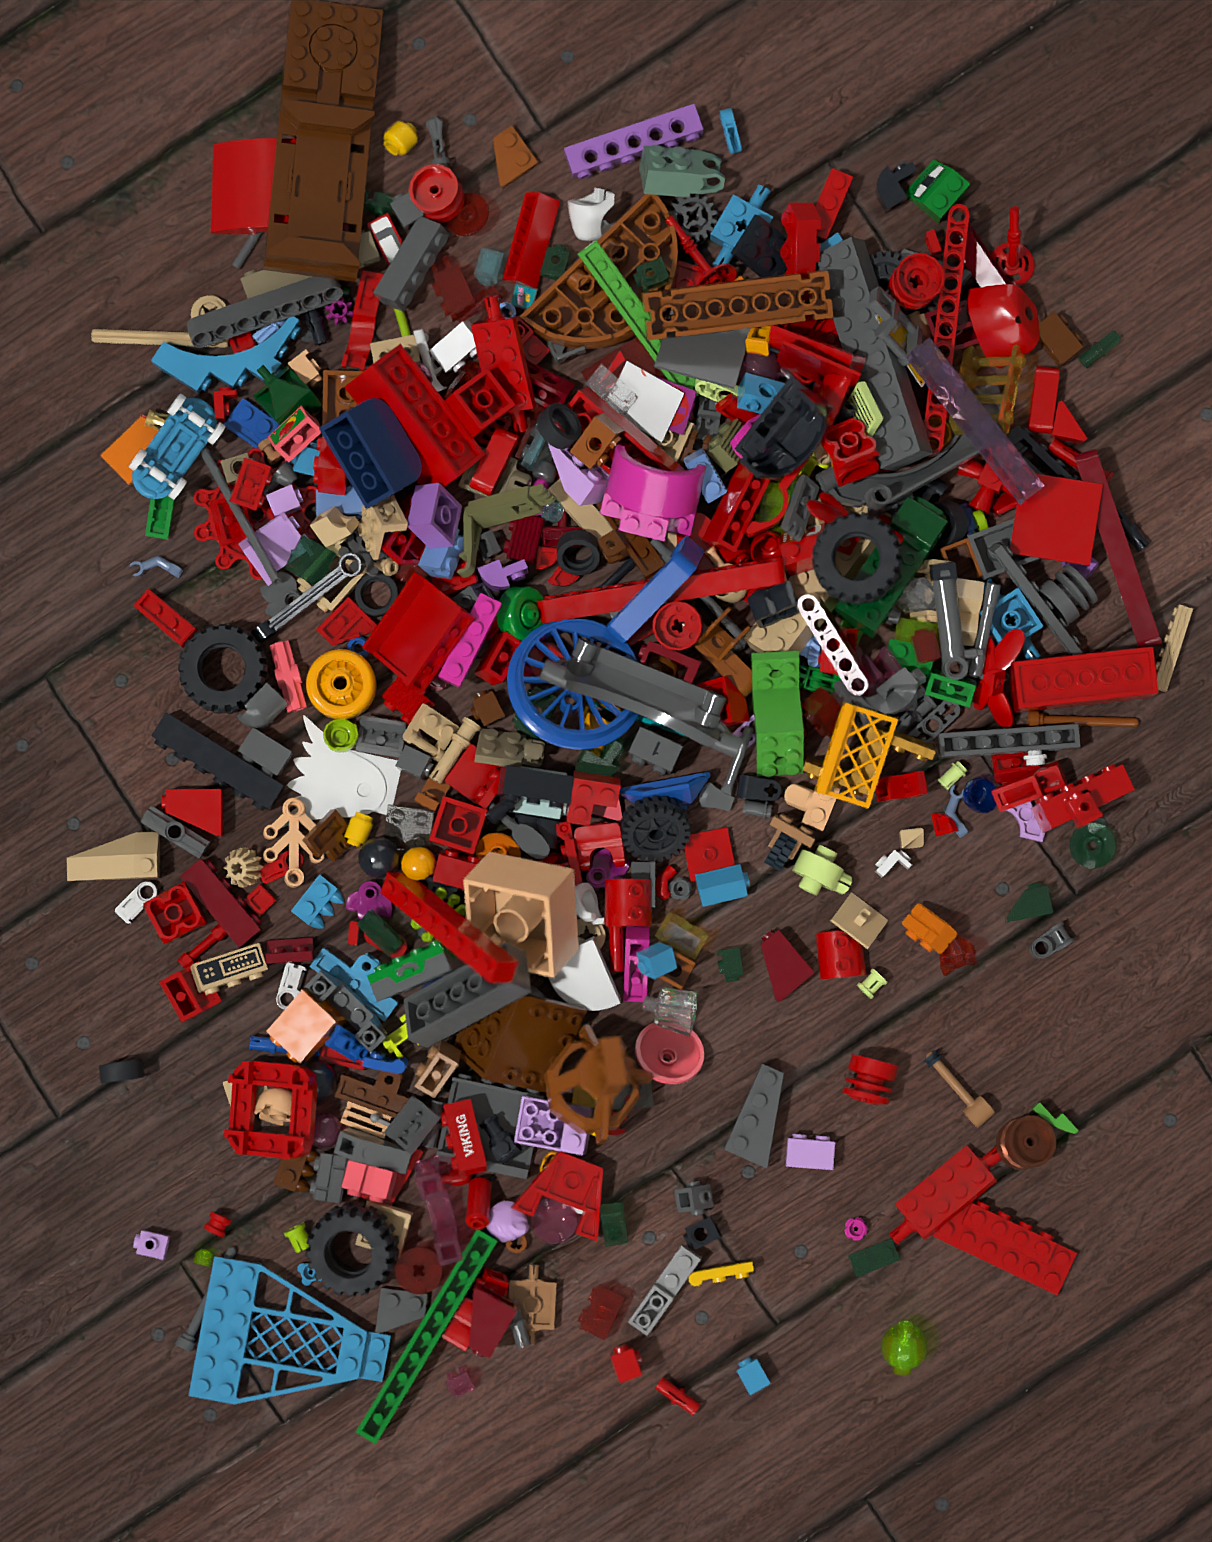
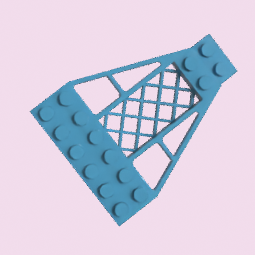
[189,1256,391,1404]

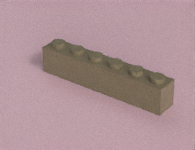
[240,230,381,299]

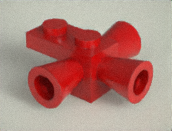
[957,443,1021,514]

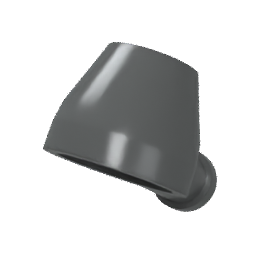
[262,461,298,500]

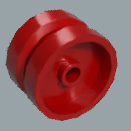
[409,164,465,223]

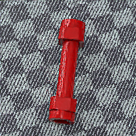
[177,924,228,969]

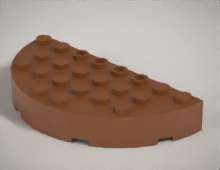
[520,194,679,349]

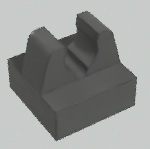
[478,530,505,561]

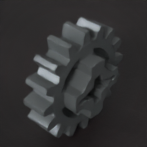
[668,194,717,244]

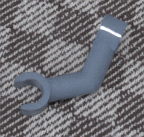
[129,556,183,578]
[945,785,968,838]

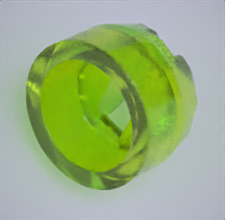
[193,1249,213,1267]

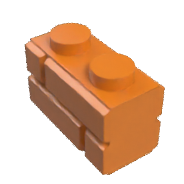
[902,903,957,954]

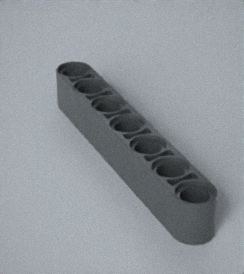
[186,276,343,348]

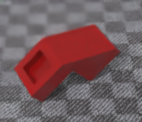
[516,316,551,365]

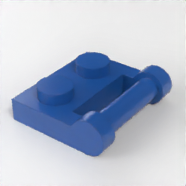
[362,1050,408,1074]

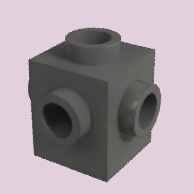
[674,1181,714,1215]

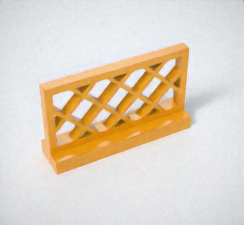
[814,701,898,808]

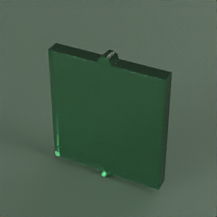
[284,535,336,585]

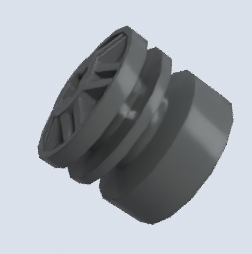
[1038,564,1098,626]

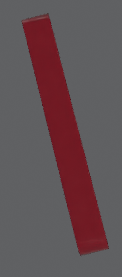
[1074,449,1162,648]

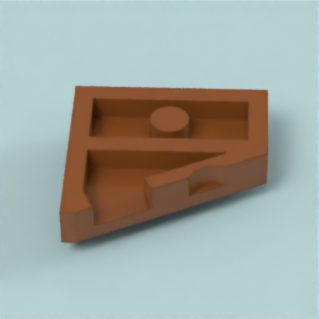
[493,125,538,189]

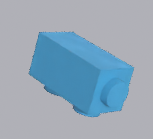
[695,864,750,907]

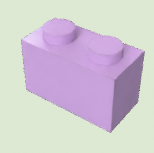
[785,1134,835,1170]

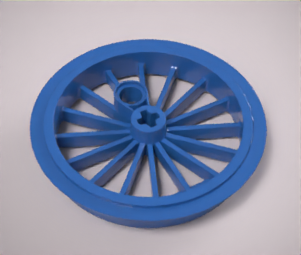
[507,618,640,749]

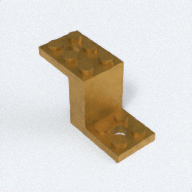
[803,723,936,797]

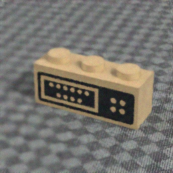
[190,943,268,995]

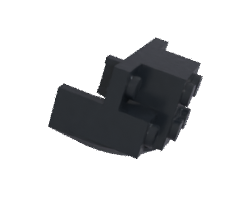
[734,376,835,481]

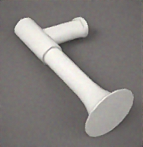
[413,329,447,392]

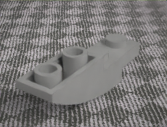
[628,1244,702,1335]

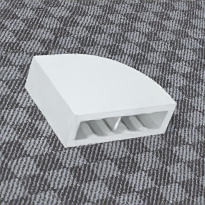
[543,936,621,1011]

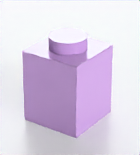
[266,485,303,517]

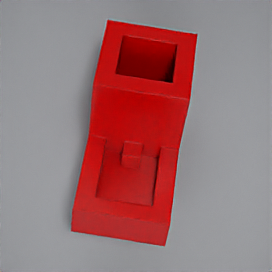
[875,771,927,802]

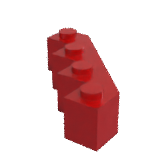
[780,203,821,334]

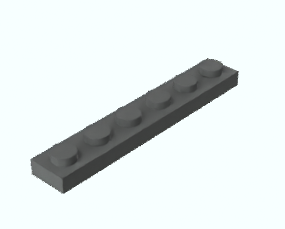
[988,543,1082,656]

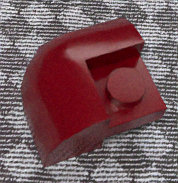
[924,299,979,351]

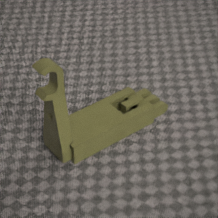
[457,484,555,578]

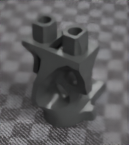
[831,667,926,728]

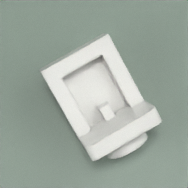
[875,850,912,878]

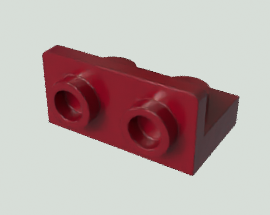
[265,938,314,964]

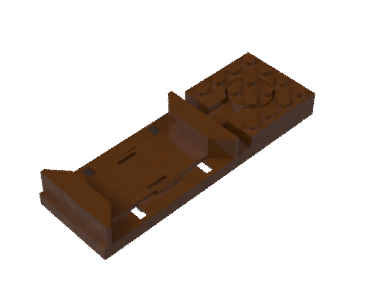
[263,0,383,282]

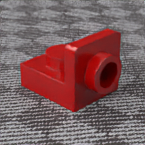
[214,387,239,422]

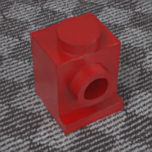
[1065,790,1103,829]

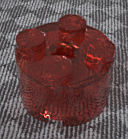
[395,1246,443,1295]

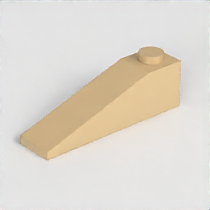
[67,832,160,881]

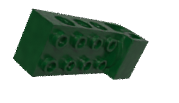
[834,496,948,638]

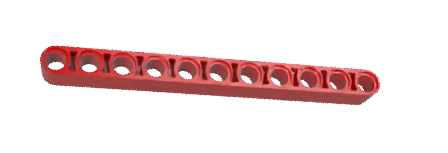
[924,204,969,457]
[537,557,787,623]

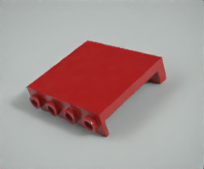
[362,572,475,694]

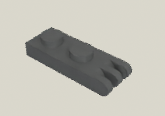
[781,475,820,541]

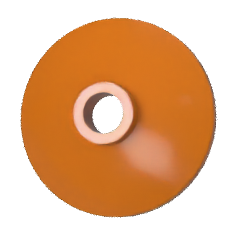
[475,833,522,859]

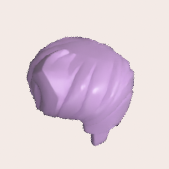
[486,1201,529,1242]

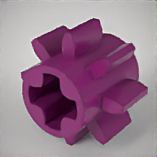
[325,297,353,326]

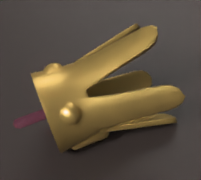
[140,409,169,431]

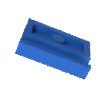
[224,398,279,448]

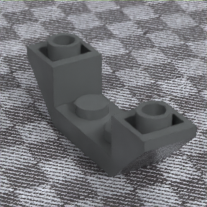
[305,970,387,1053]

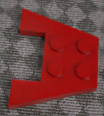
[511,1151,603,1242]

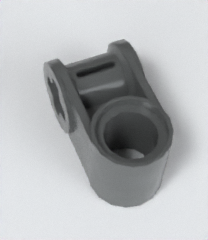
[1029,921,1075,959]

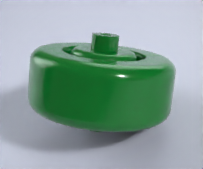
[496,586,546,641]

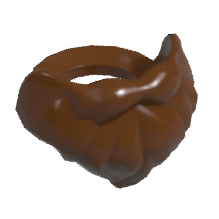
[647,655,678,678]

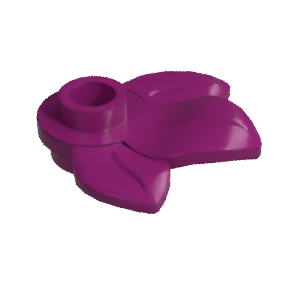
[586,848,629,889]
[346,880,392,926]

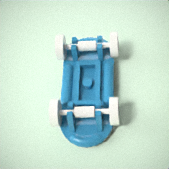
[128,393,226,500]

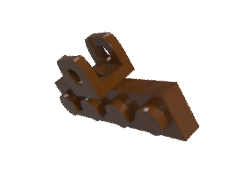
[597,501,665,580]
[335,1071,430,1118]

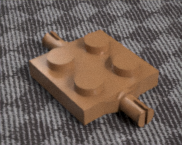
[508,1265,557,1345]

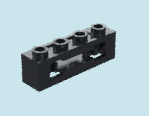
[1002,425,1081,481]

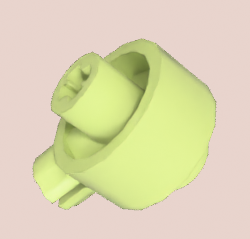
[792,845,852,896]

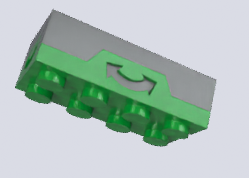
[367,940,466,1002]

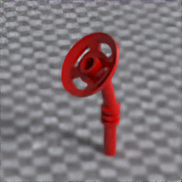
[991,206,1034,287]
[665,215,737,285]

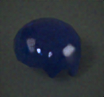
[963,777,997,814]

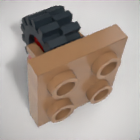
[764,813,815,871]

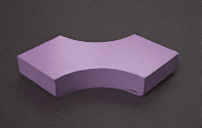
[1006,801,1045,842]

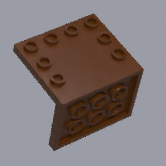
[453,994,587,1093]

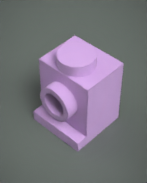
[133,1230,171,1260]

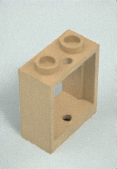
[297,544,367,613]

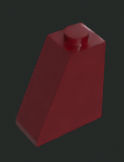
[760,930,814,1003]
[469,1282,519,1359]

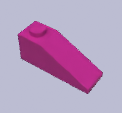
[623,927,650,1002]

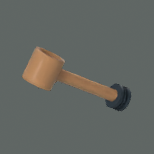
[923,1049,995,1128]

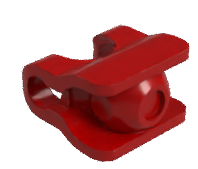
[574,821,627,871]

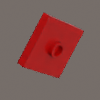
[684,827,735,882]

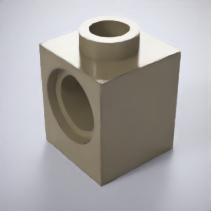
[221,453,255,486]

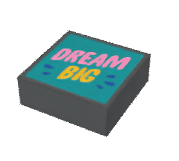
[510,283,538,311]

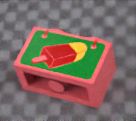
[268,406,321,462]

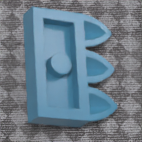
[291,875,344,929]

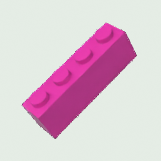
[439,593,502,688]

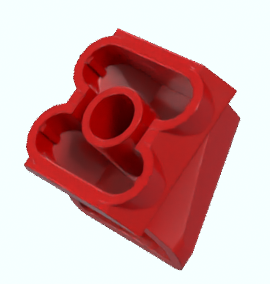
[821,418,880,487]
[143,882,207,945]

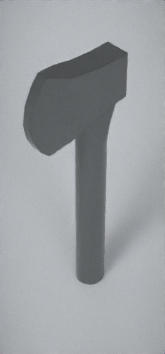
[699,726,754,812]

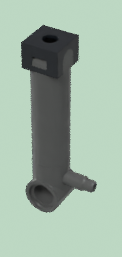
[929,562,984,680]

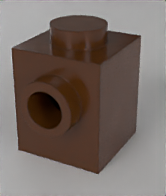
[470,690,505,728]

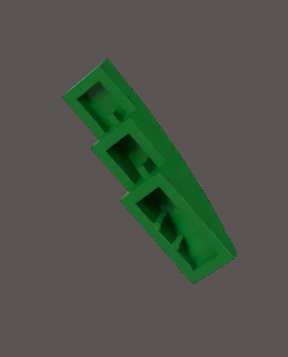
[145,495,177,540]

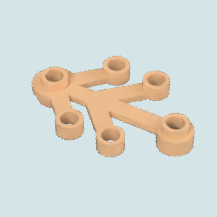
[263,798,324,888]

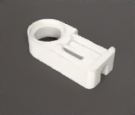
[115,882,158,924]
[276,963,307,1010]

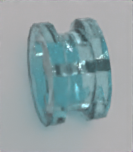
[541,501,564,523]

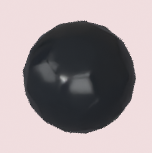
[358,837,399,878]
[303,1060,337,1101]

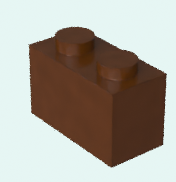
[1038,311,1083,368]

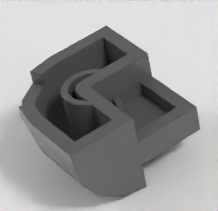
[237,683,288,730]

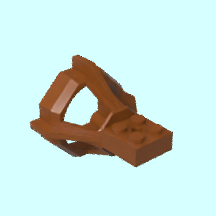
[544,1025,653,1145]

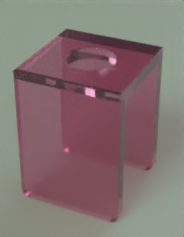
[855,646,902,697]

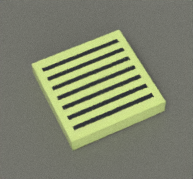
[847,381,883,437]

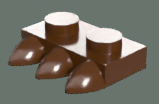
[273,1148,320,1192]

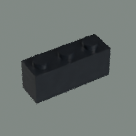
[497,765,574,809]

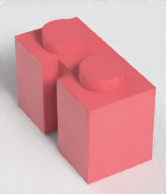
[341,1160,398,1203]

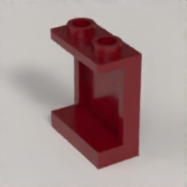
[638,640,701,684]

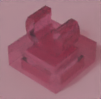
[445,1367,475,1399]

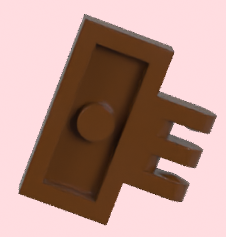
[302,809,350,862]

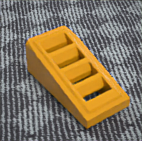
[745,324,778,356]

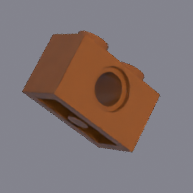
[570,413,625,469]

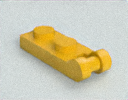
[688,1261,754,1286]

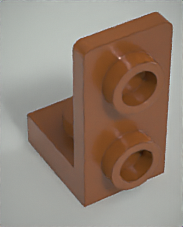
[414,762,451,813]

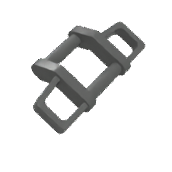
[869,286,933,366]

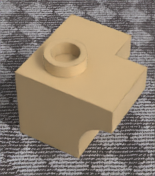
[310,506,360,547]

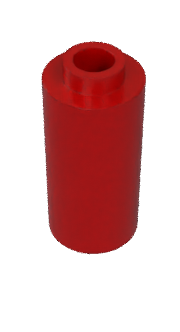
[466,1178,492,1230]

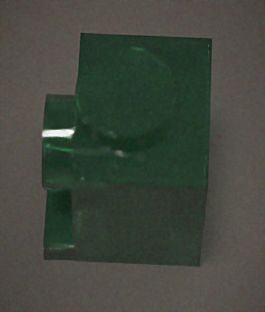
[540,244,570,280]
[633,256,670,292]
[716,948,744,983]

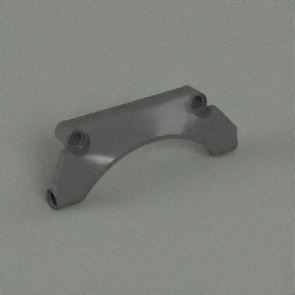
[816,378,1008,512]
[539,638,743,758]

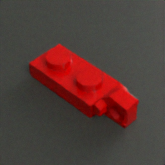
[556,821,582,886]

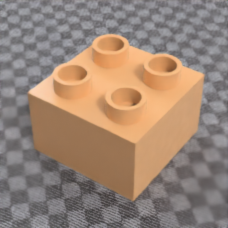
[464,852,579,977]

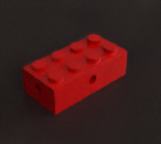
[1031,764,1135,833]

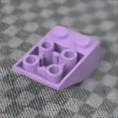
[548,443,609,506]
[514,1096,594,1155]

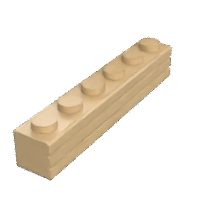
[1155,604,1193,692]

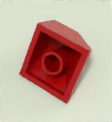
[695,676,750,727]

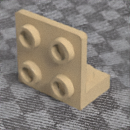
[358,494,408,560]

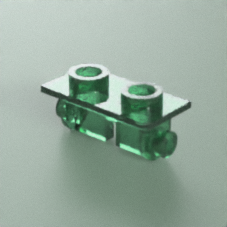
[363,190,394,217]
[356,909,405,957]

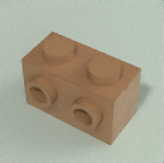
[414,1040,461,1098]

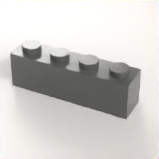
[373,217,449,312]

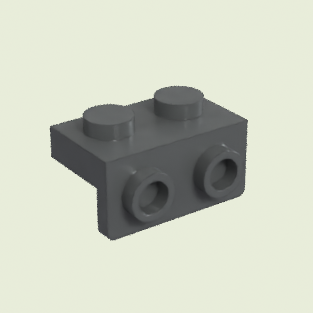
[356,715,407,757]
[385,1096,440,1155]

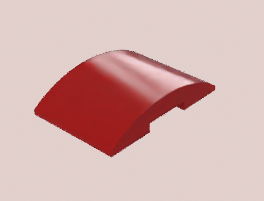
[211,138,351,235]

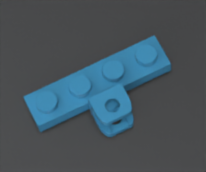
[310,947,399,1022]

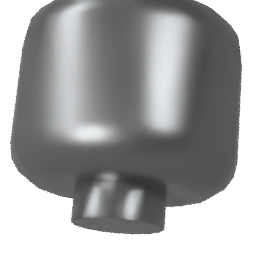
[532,460,558,485]

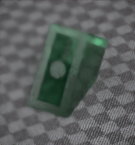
[1005,882,1053,923]

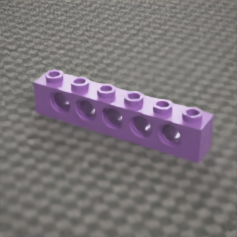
[564,104,703,180]

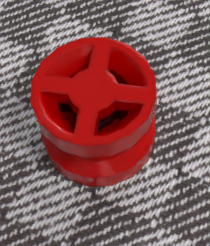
[203,1211,232,1238]

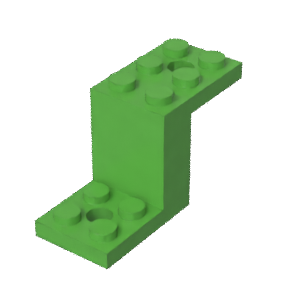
[752,650,803,777]

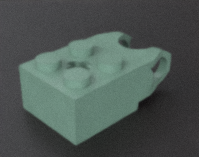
[639,145,725,197]

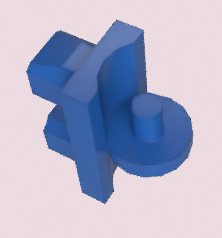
[325,1024,369,1062]

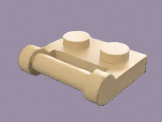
[403,703,459,762]

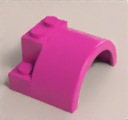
[600,445,706,541]

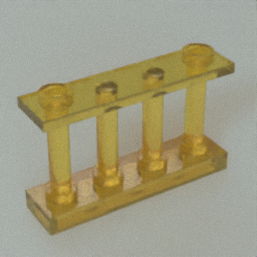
[949,345,1025,435]

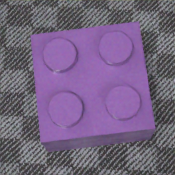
[407,483,462,549]

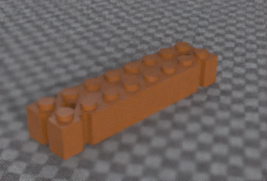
[641,270,833,340]

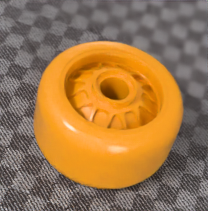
[306,649,377,720]

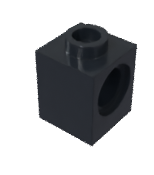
[683,1216,720,1250]

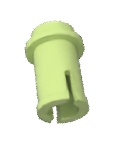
[938,761,967,790]

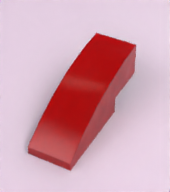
[991,760,1067,812]

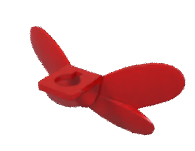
[807,492,903,555]
[973,629,1025,728]

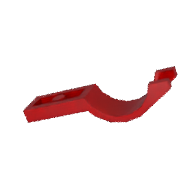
[341,270,384,371]
[745,453,813,538]

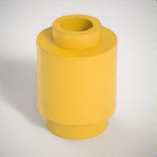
[344,812,373,848]

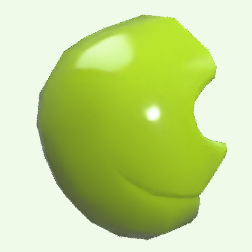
[323,719,359,753]

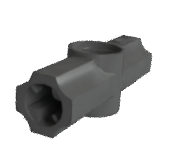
[141,805,211,859]

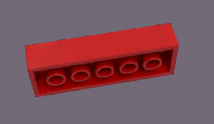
[555,386,686,474]

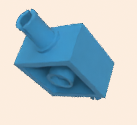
[710,184,773,271]
[979,579,1044,661]

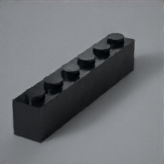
[151,713,285,811]

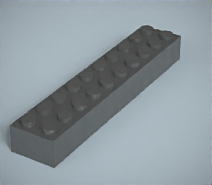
[816,237,933,471]

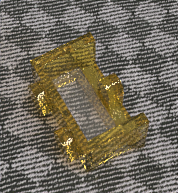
[655,910,710,960]

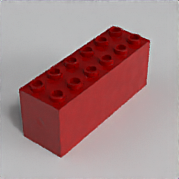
[344,344,486,487]
[1008,647,1159,713]

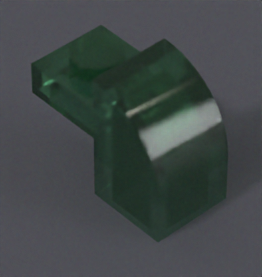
[575,736,624,776]

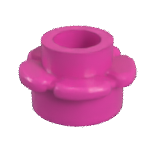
[844,1217,868,1241]

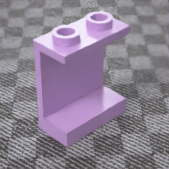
[238,512,313,586]

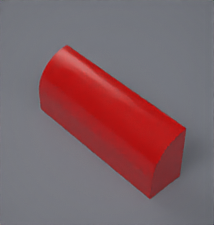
[769,325,866,380]
[702,462,771,552]

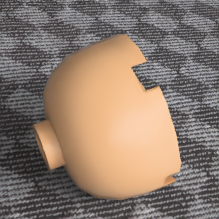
[254,1087,292,1126]

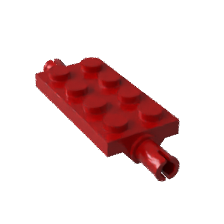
[471,295,536,433]
[888,1145,1001,1245]

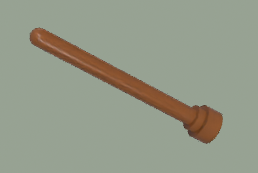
[1027,711,1139,727]

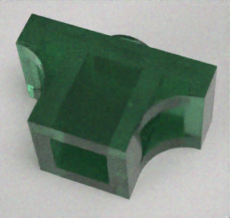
[600,1202,628,1247]

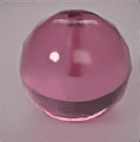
[737,351,781,384]

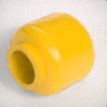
[384,121,417,155]

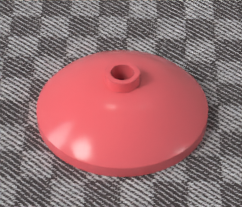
[635,1020,704,1084]

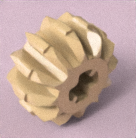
[223,847,263,887]

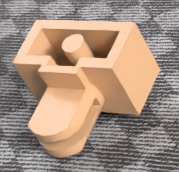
[784,784,841,832]

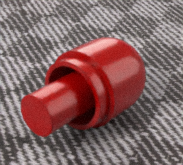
[439,1169,472,1187]

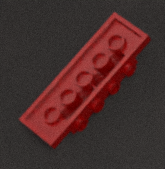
[931,1201,1077,1296]

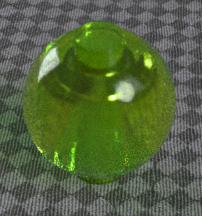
[881,1321,928,1376]

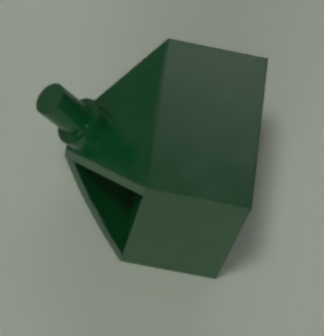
[253,365,322,426]

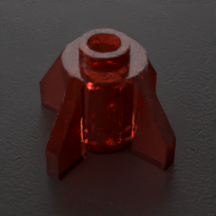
[940,934,977,976]

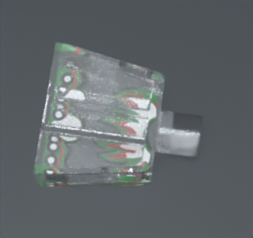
[642,988,698,1037]

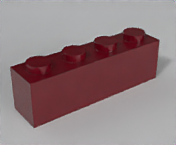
[179,859,262,948]

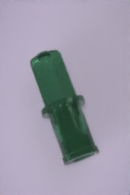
[1078,331,1121,369]

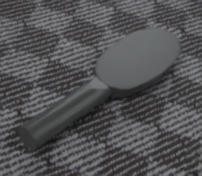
[486,801,550,859]

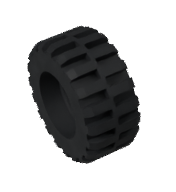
[812,512,902,605]
[178,624,269,714]
[306,1202,399,1297]

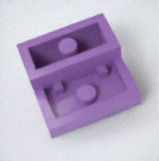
[478,559,529,592]

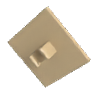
[831,892,888,949]

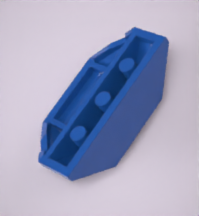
[619,772,710,810]

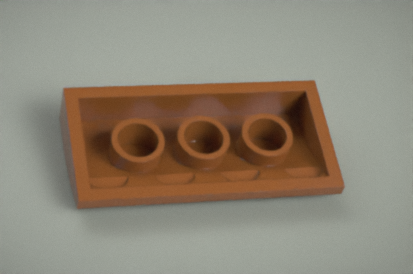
[322,370,363,436]

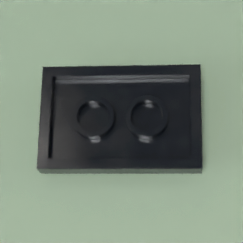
[731,215,787,277]

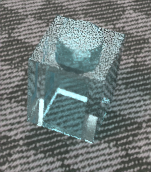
[474,247,504,286]

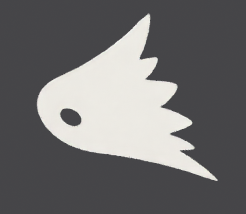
[282,715,386,827]

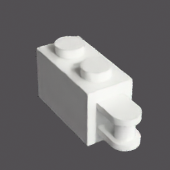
[422,321,477,377]

